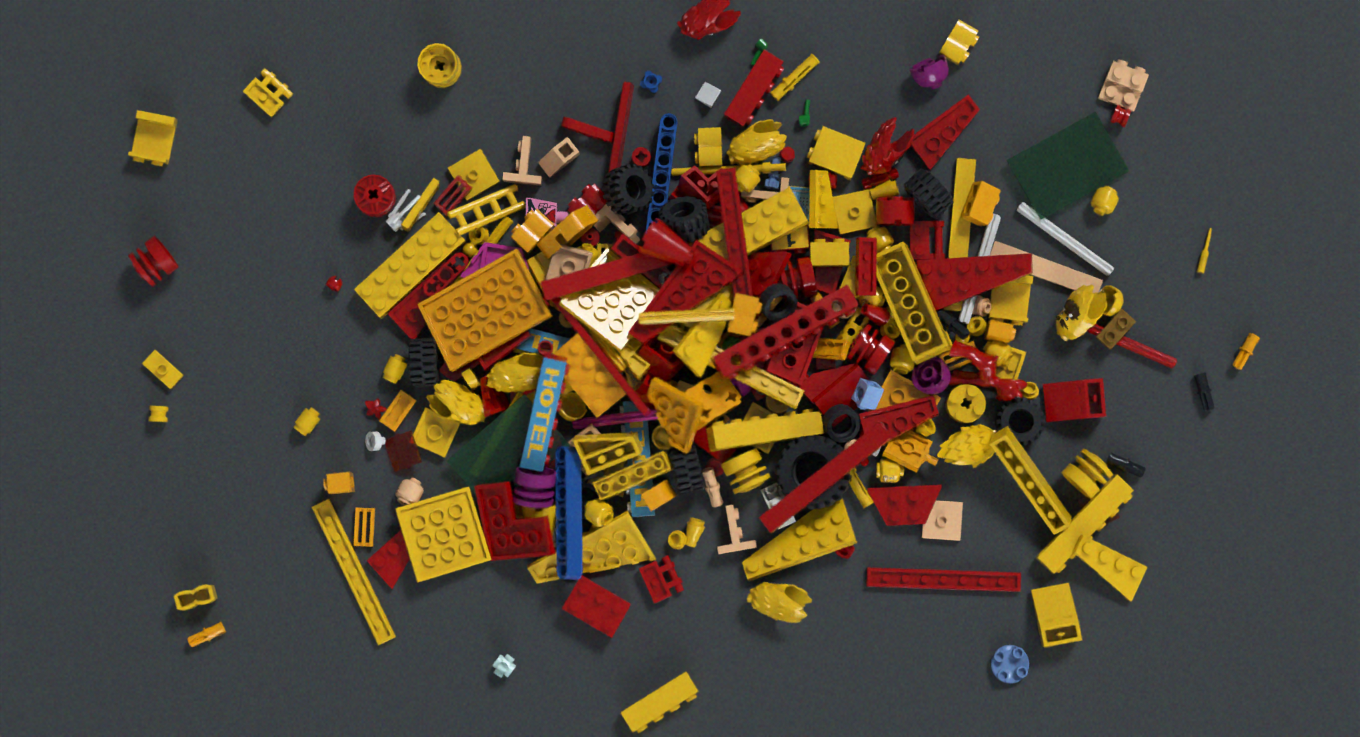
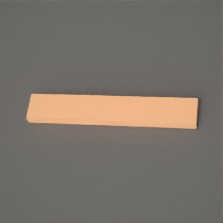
[990,241,1103,293]

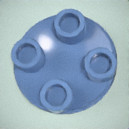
[991,645,1029,683]

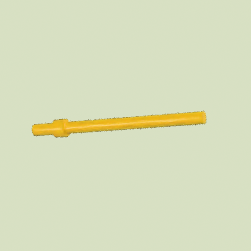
[671,162,786,176]

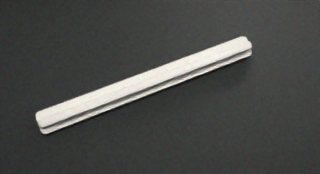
[1017,202,1114,276]
[958,214,1001,324]

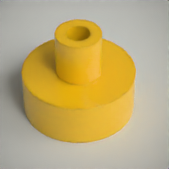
[915,419,936,437]

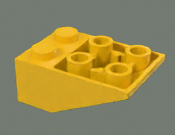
[1031,583,1082,647]

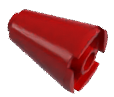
[638,218,694,266]

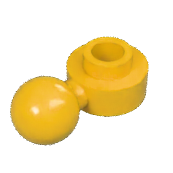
[462,226,489,258]
[880,306,900,339]
[955,316,987,344]

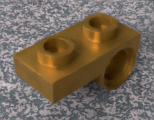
[1096,309,1136,350]

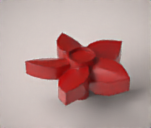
[365,398,387,420]

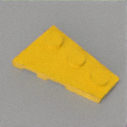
[809,170,838,228]

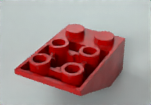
[1043,378,1106,422]

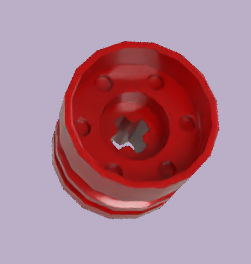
[353,174,396,218]
[128,235,179,287]
[778,256,817,301]
[847,324,895,375]

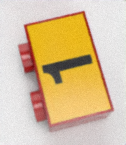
[770,225,810,254]

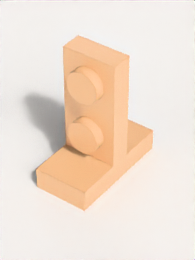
[502,136,542,186]
[741,177,789,203]
[594,205,640,243]
[717,505,757,554]

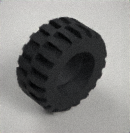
[775,435,852,509]

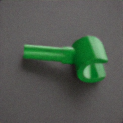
[751,39,768,65]
[799,99,810,127]

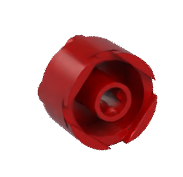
[876,196,914,226]

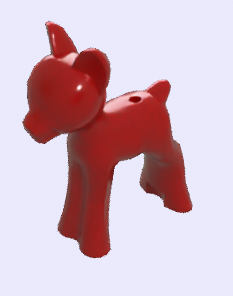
[949,340,1027,401]

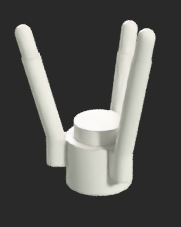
[386,189,426,231]

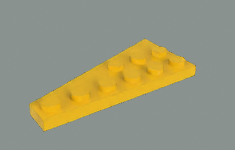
[742,497,857,581]
[527,511,656,584]

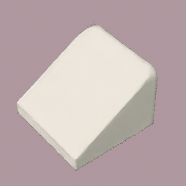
[695,82,721,108]

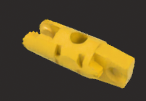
[836,307,870,349]

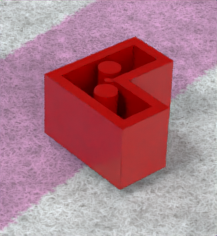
[678,165,722,210]

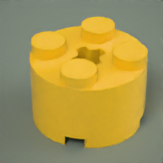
[945,384,986,424]

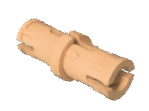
[702,467,723,507]

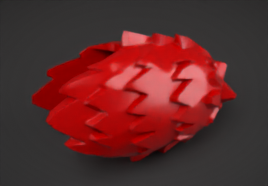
[677,0,741,39]
[860,117,914,175]

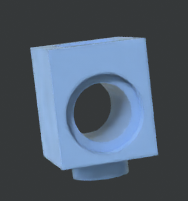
[851,378,884,410]

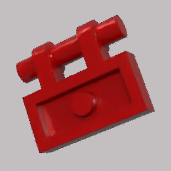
[639,555,684,604]

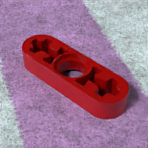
[561,117,615,144]
[423,253,468,296]

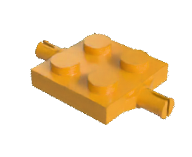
[883,430,939,473]

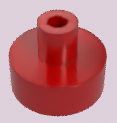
[581,228,600,247]
[835,545,855,559]

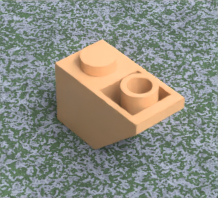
[538,137,580,178]

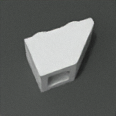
[761,483,796,529]

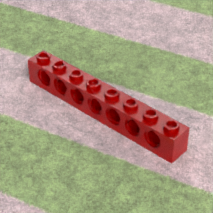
[711,285,859,381]

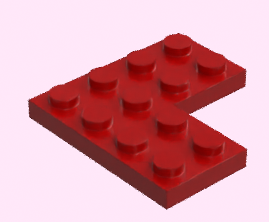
[474,481,556,561]

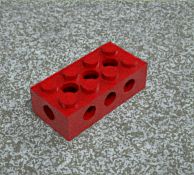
[762,302,824,387]

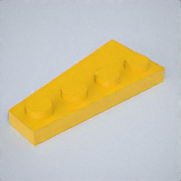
[673,293,733,377]

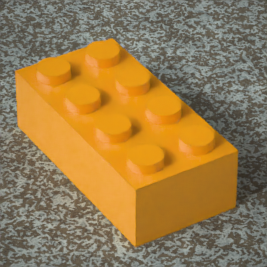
[553,333,626,418]

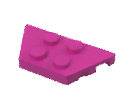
[461,242,529,278]

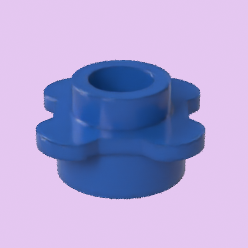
[640,71,662,93]

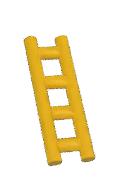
[447,184,526,236]

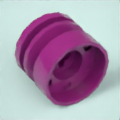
[513,466,556,508]

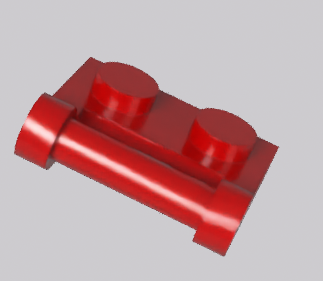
[909,221,945,260]

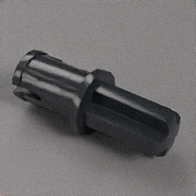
[937,309,970,340]
[1194,372,1215,411]
[1107,452,1146,478]

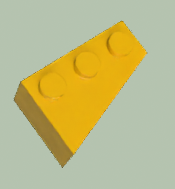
[573,432,643,475]

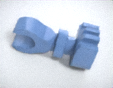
[764,156,781,190]

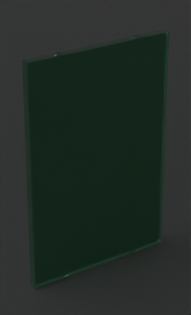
[1006,112,1129,220]
[447,394,570,495]

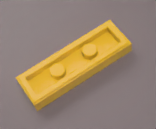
[401,178,440,232]

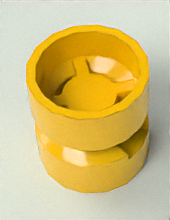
[652,425,673,450]

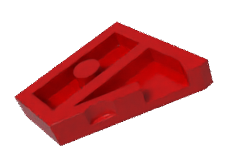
[480,376,510,417]

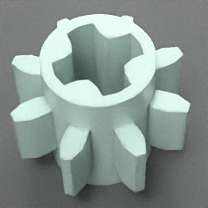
[492,654,516,678]

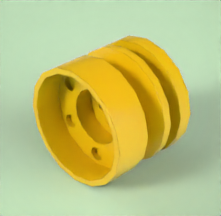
[417,43,462,88]
[721,448,771,494]
[1061,448,1113,499]

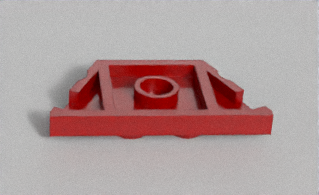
[748,251,792,320]
[867,485,942,526]

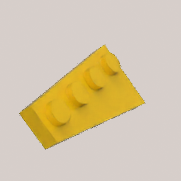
[1073,535,1147,602]

